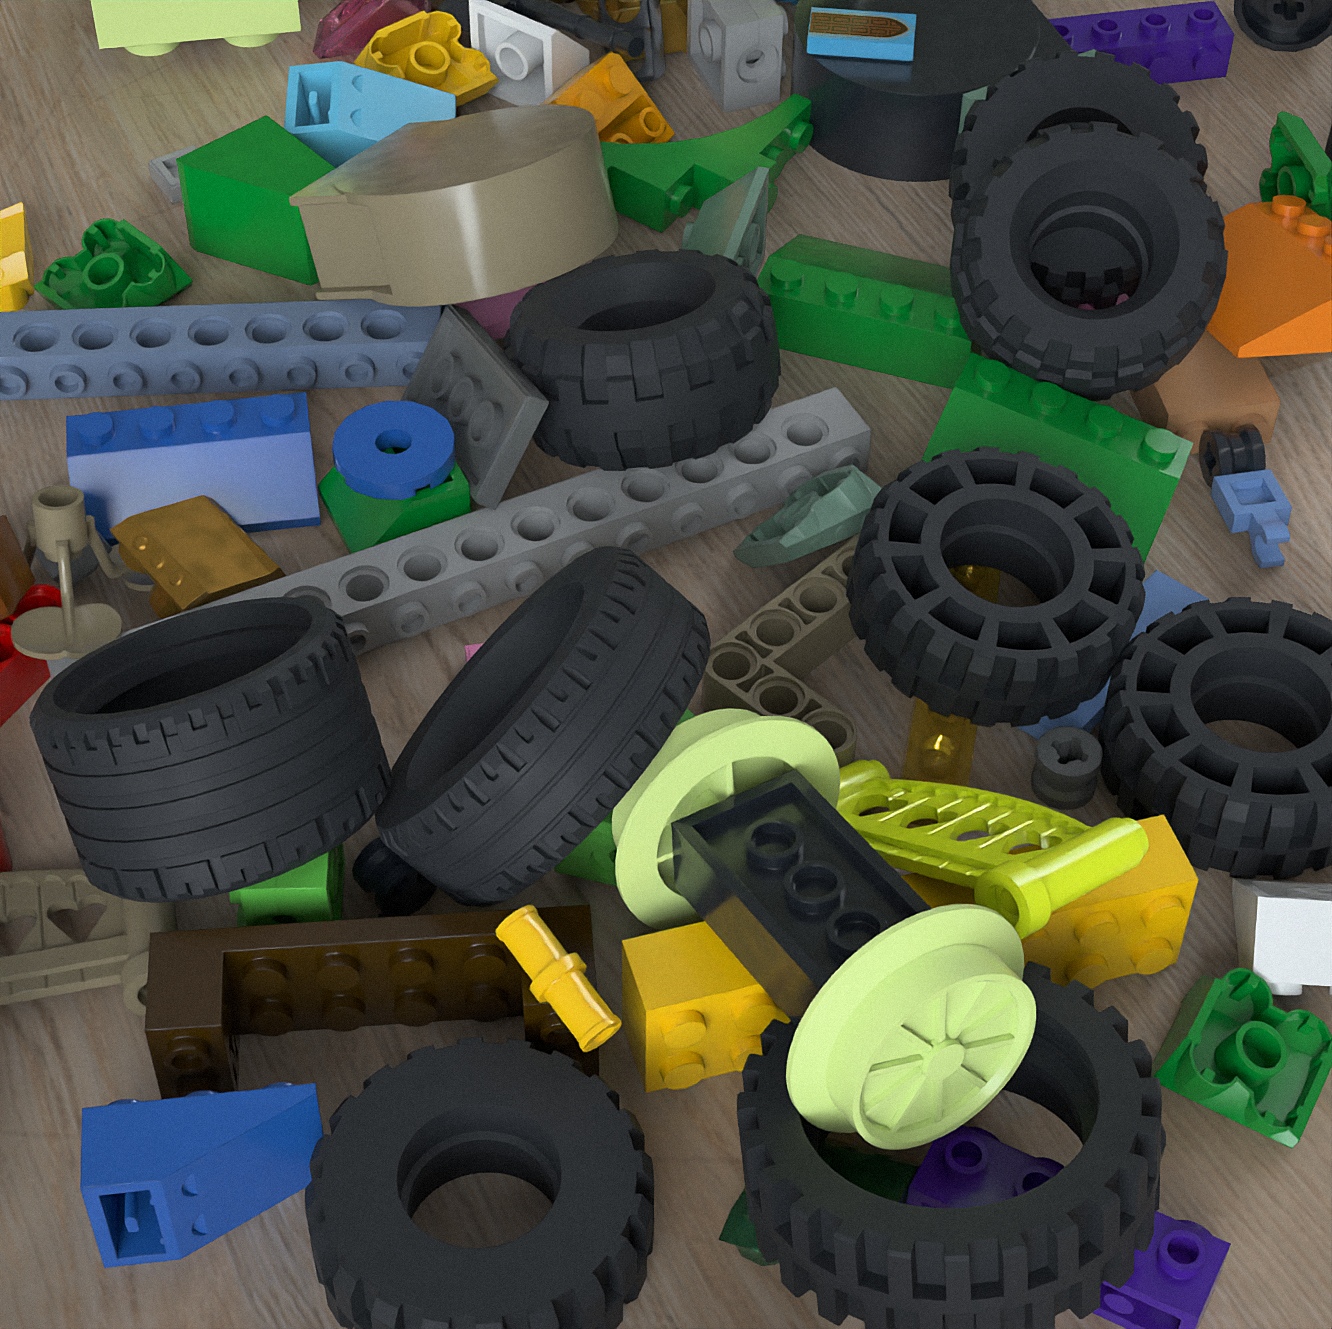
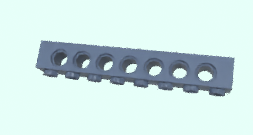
[0,299,442,401]

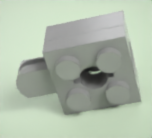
[687,0,788,113]

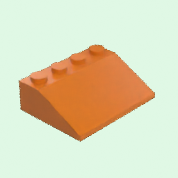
[1206,195,1332,358]

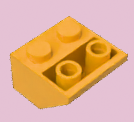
[540,51,675,144]

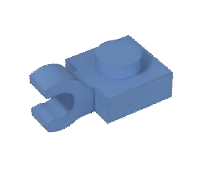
[1210,469,1292,568]

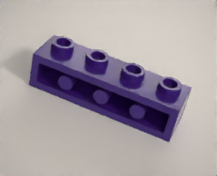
[1048,1,1235,85]
[906,1125,1231,1329]

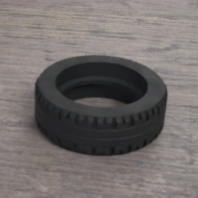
[375,546,711,907]

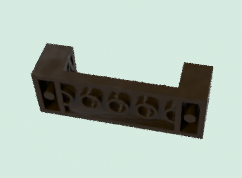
[145,904,599,1099]

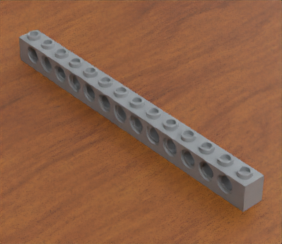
[46,387,871,680]

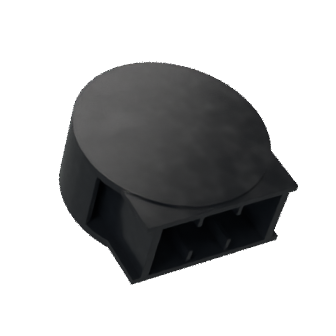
[790,0,1073,182]

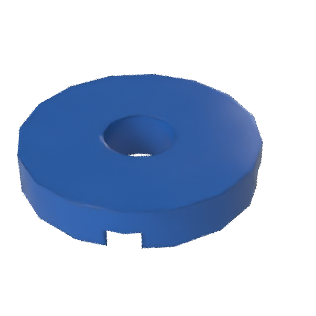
[332,401,456,500]

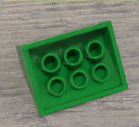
[757,234,982,390]
[921,352,1194,564]

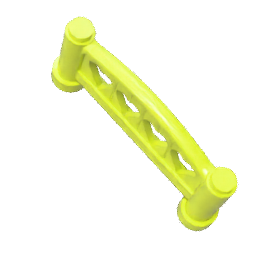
[836,759,1149,940]

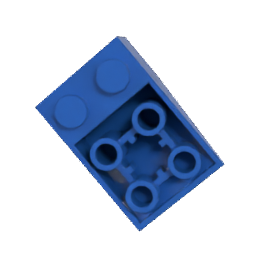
[80,1082,324,1268]

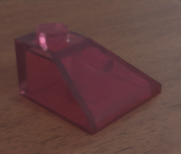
[313,0,432,59]

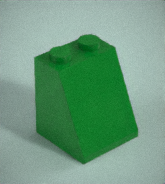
[176,115,335,286]

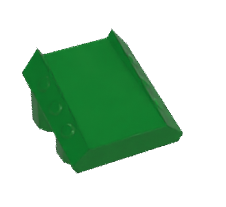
[1259,111,1332,221]
[33,218,193,310]
[1151,968,1332,1149]

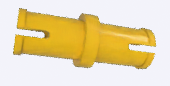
[495,904,622,1052]

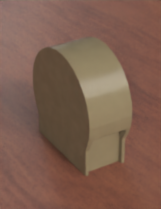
[289,105,619,307]

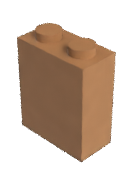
[1129,329,1281,454]

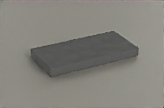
[400,304,549,510]

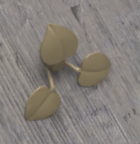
[11,485,155,660]

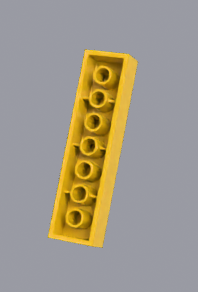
[622,814,1199,1093]

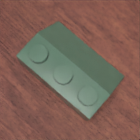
[682,166,769,278]

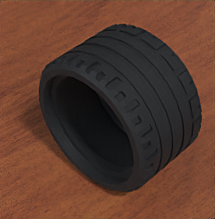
[29,597,392,903]

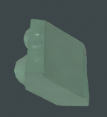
[733,464,882,568]

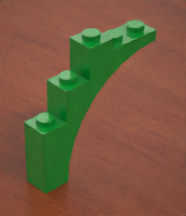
[600,93,814,233]

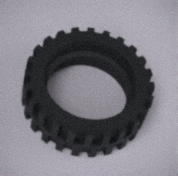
[737,961,1162,1329]

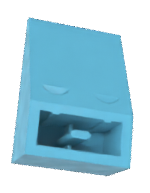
[284,61,456,168]

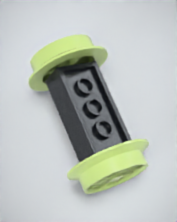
[612,708,1036,1150]

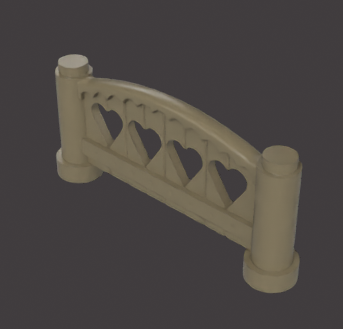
[0,869,178,1016]

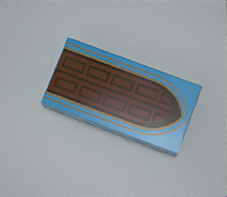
[807,7,916,61]

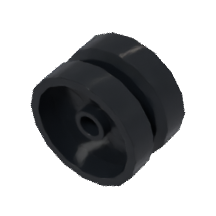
[1233,0,1332,52]

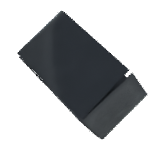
[597,0,666,82]

